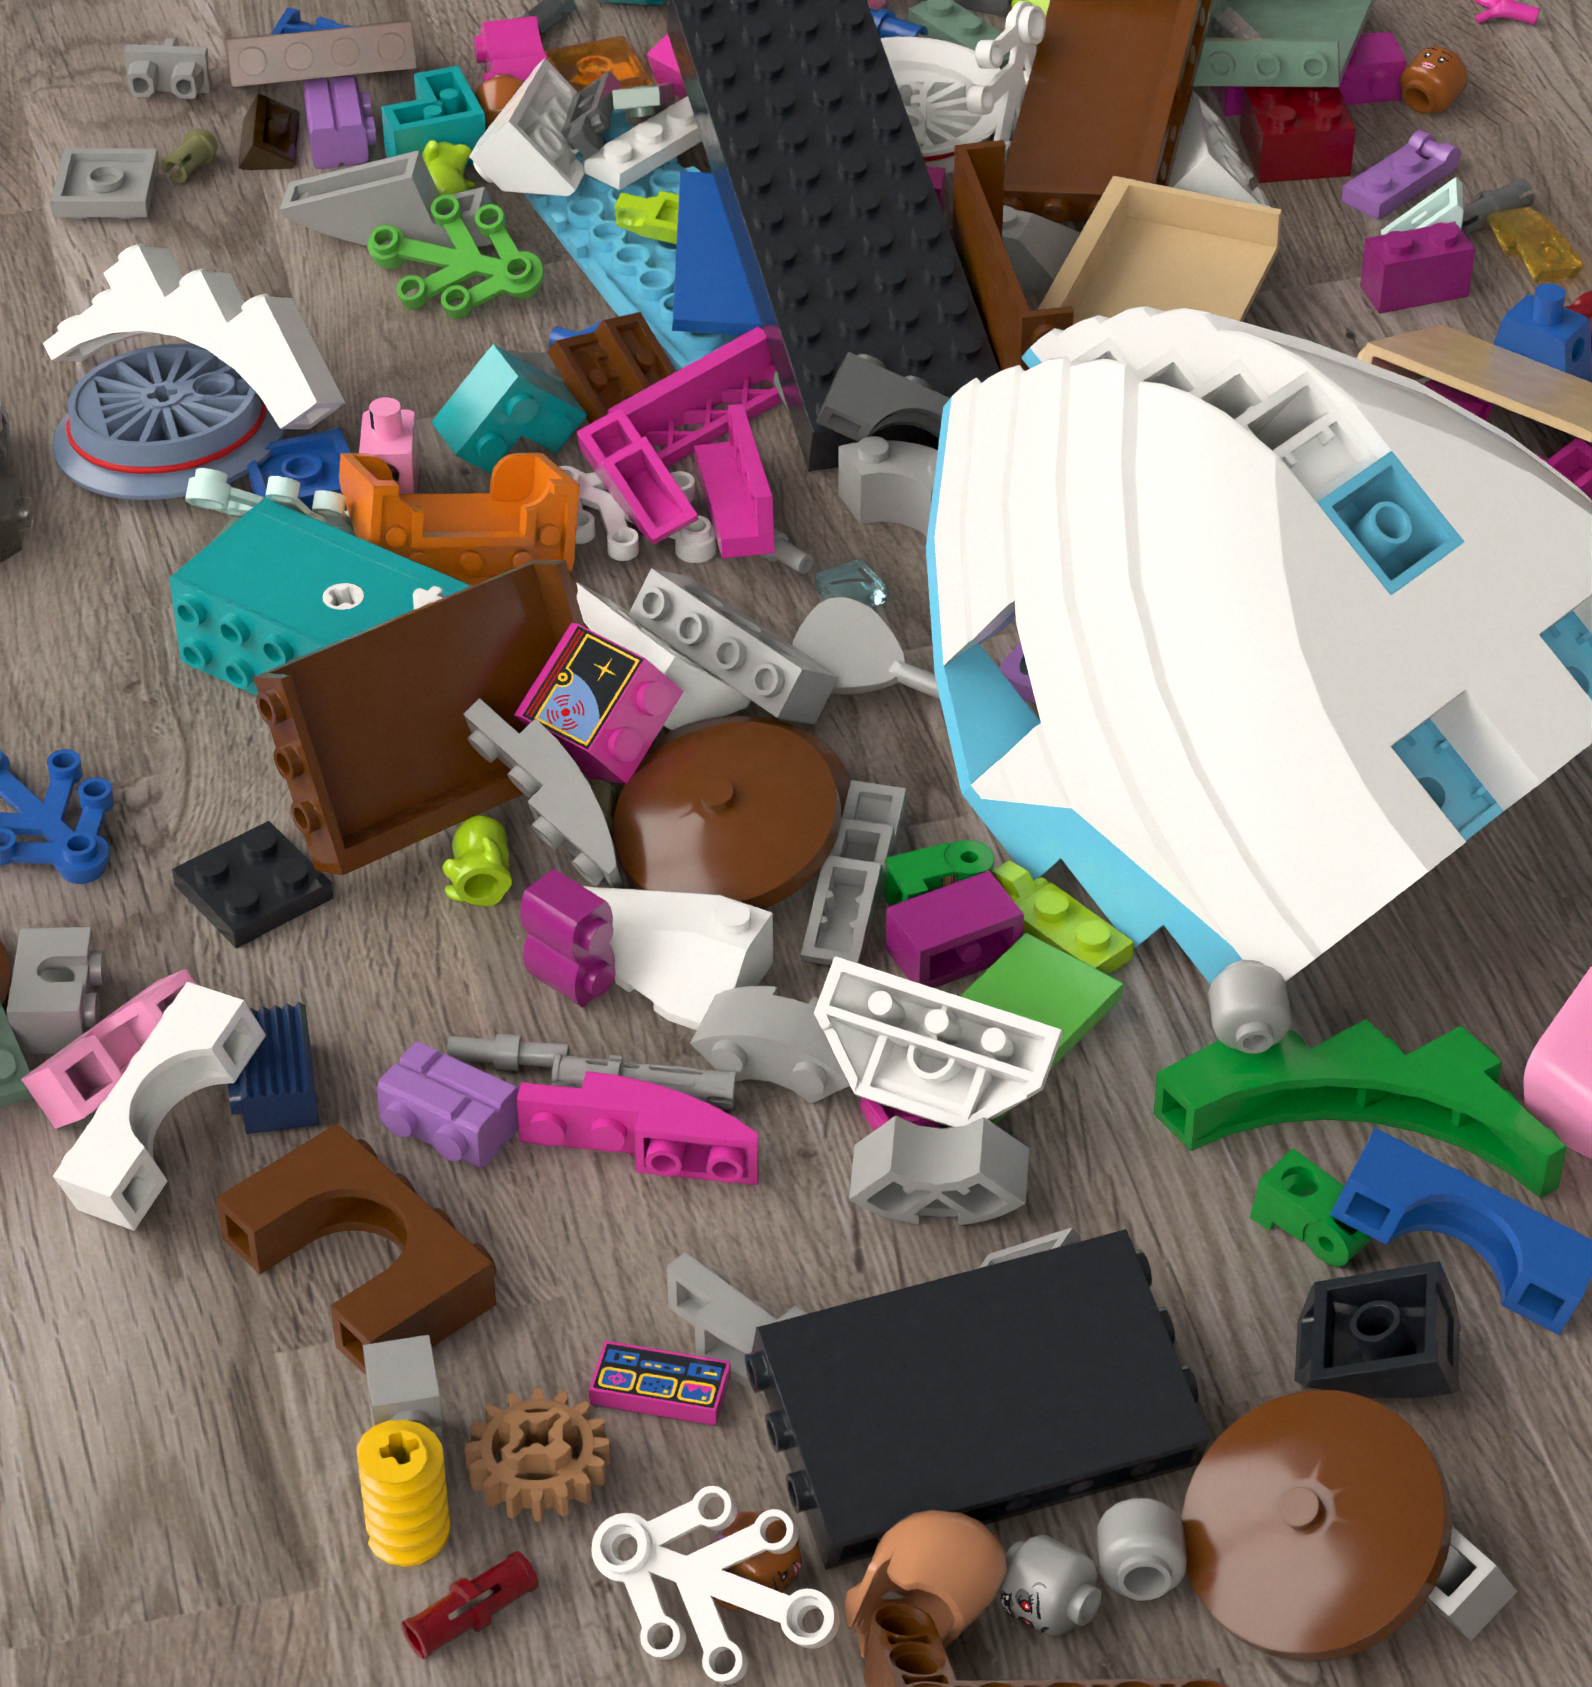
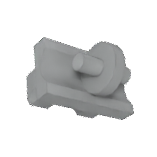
[124,38,212,99]

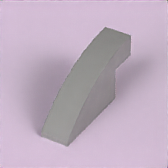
[280,151,498,249]

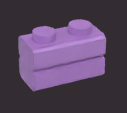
[303,75,376,169]
[377,1041,520,1169]

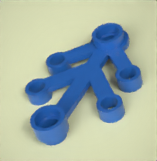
[0,749,114,884]

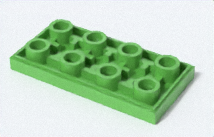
[960,933,1123,1125]

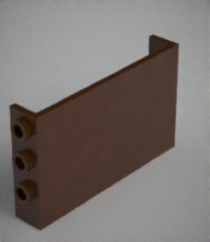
[1003,0,1215,223]
[952,140,1074,371]
[253,559,590,875]

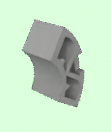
[838,436,938,538]
[690,986,850,1104]
[849,1116,1029,1225]

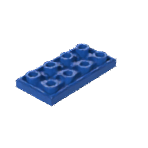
[672,171,762,335]

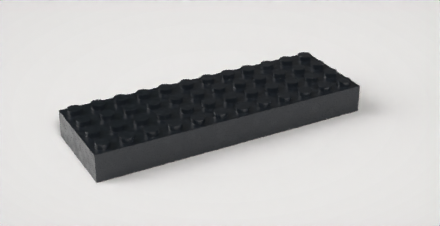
[667,0,1000,472]

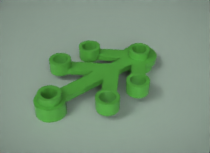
[367,194,544,319]

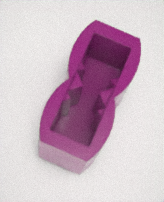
[520,869,616,1007]

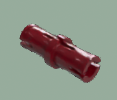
[401,1551,539,1659]

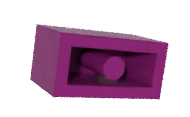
[1360,222,1475,314]
[886,871,1024,988]

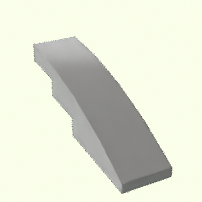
[800,780,907,965]

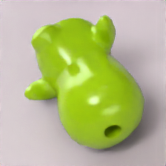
[421,140,475,196]
[442,815,512,907]

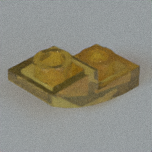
[1486,207,1583,284]

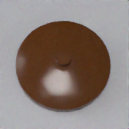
[612,722,841,909]
[1181,1390,1452,1662]

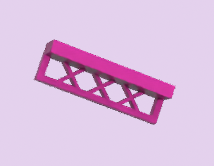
[608,327,782,467]
[694,404,775,559]

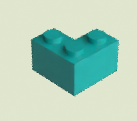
[381,65,486,168]
[431,344,588,474]

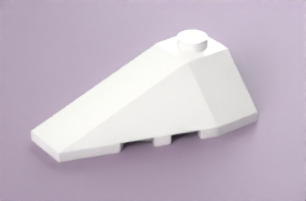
[469,58,584,196]
[1168,90,1270,207]
[576,581,751,730]
[583,886,773,1030]

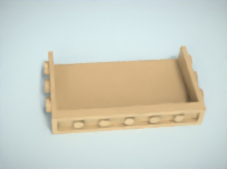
[1037,176,1282,325]
[1357,324,1592,443]

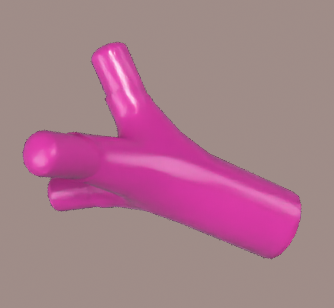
[1474,0,1540,26]

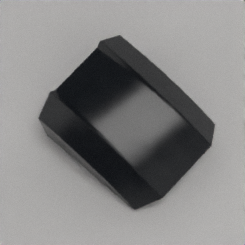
[1294,1261,1461,1398]

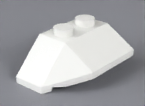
[814,956,1063,1127]

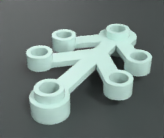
[185,468,355,536]

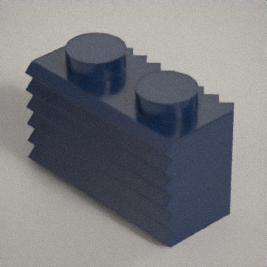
[228,1002,319,1134]

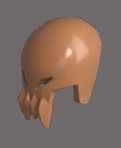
[845,1510,1007,1658]

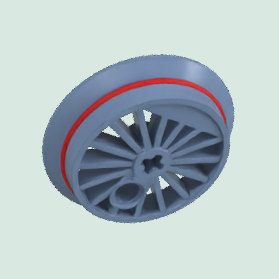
[52,344,285,500]

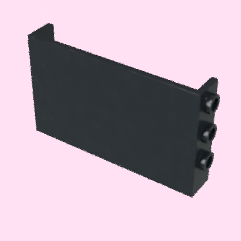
[745,1229,1210,1570]

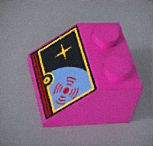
[514,623,684,784]

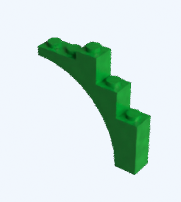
[1153,1019,1567,1198]

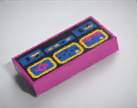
[589,1341,731,1426]

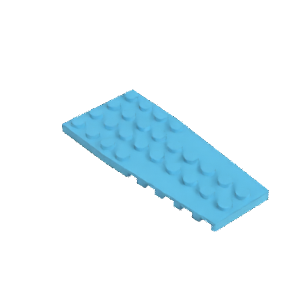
[523,109,742,372]

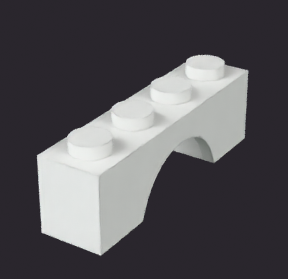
[53,982,266,1231]

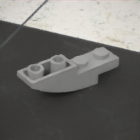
[463,698,624,889]
[667,1252,807,1395]

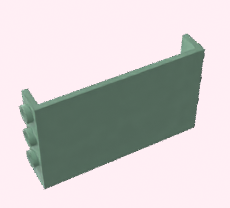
[1193,0,1375,87]

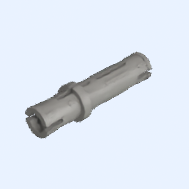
[551,1054,737,1110]

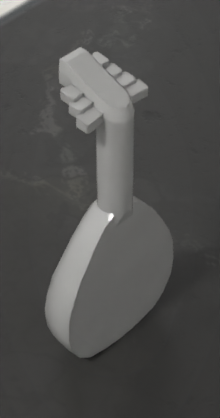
[792,597,940,700]

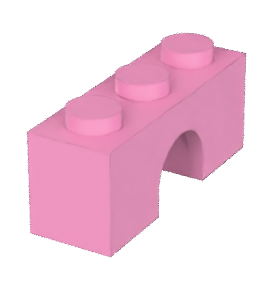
[21,969,197,1129]

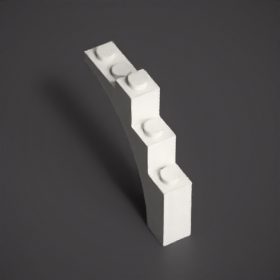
[43,244,345,430]

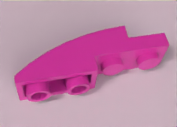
[517,1071,759,1185]

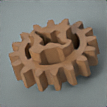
[465,1388,610,1522]

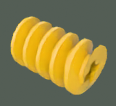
[357,1420,451,1567]

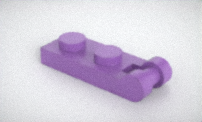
[1341,129,1461,220]

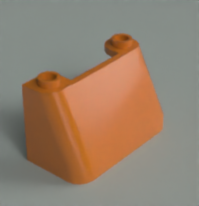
[339,453,580,586]

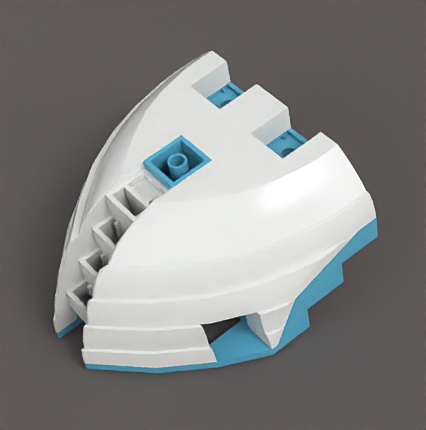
[926,306,1592,985]

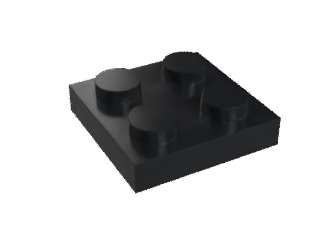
[172,821,333,948]

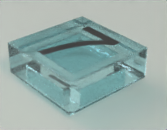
[815,558,887,607]

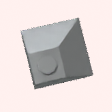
[1002,205,1081,294]

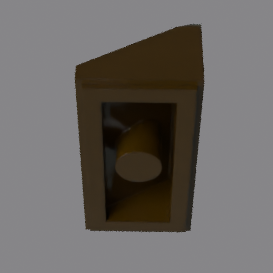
[238,94,299,170]

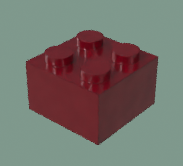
[1240,86,1356,183]

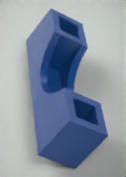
[1330,1128,1592,1335]

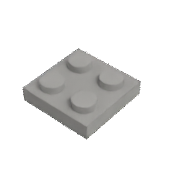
[50,148,159,220]

